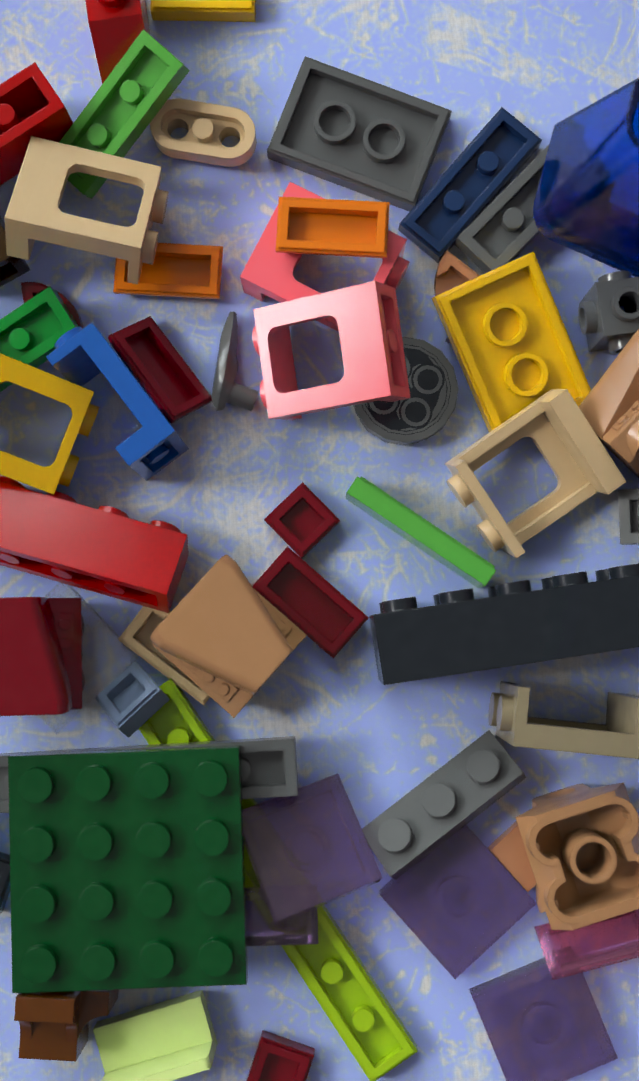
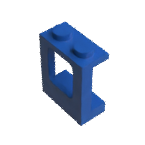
[46,322,189,481]

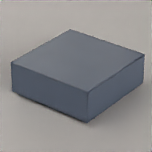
[95,661,170,738]

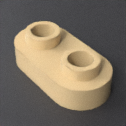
[150,98,257,167]

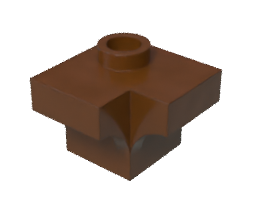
[14,989,119,1062]

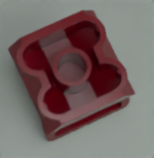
[0,597,85,716]

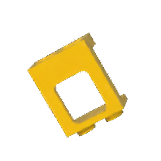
[0,353,100,495]

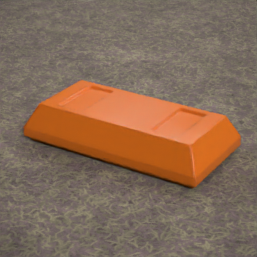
[276,197,390,258]
[113,243,223,300]

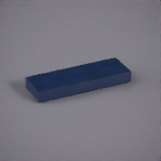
[398,107,542,263]

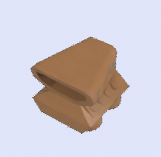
[579,329,639,478]
[150,555,307,718]
[515,782,639,931]

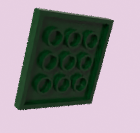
[8,745,248,993]

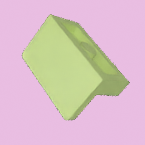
[93,990,218,1081]

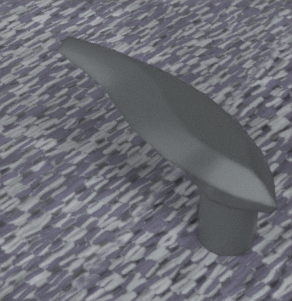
[211,312,259,411]

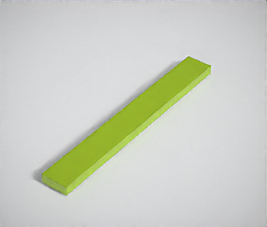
[139,678,418,1081]

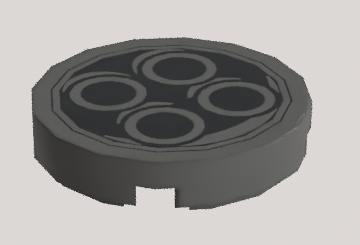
[353,337,458,446]

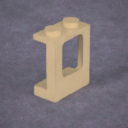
[4,136,169,284]
[445,389,626,558]

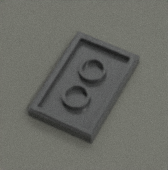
[267,56,452,212]

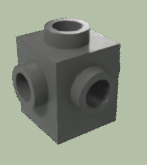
[578,271,639,355]

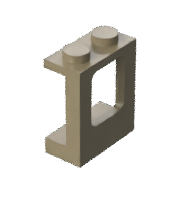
[489,681,639,759]

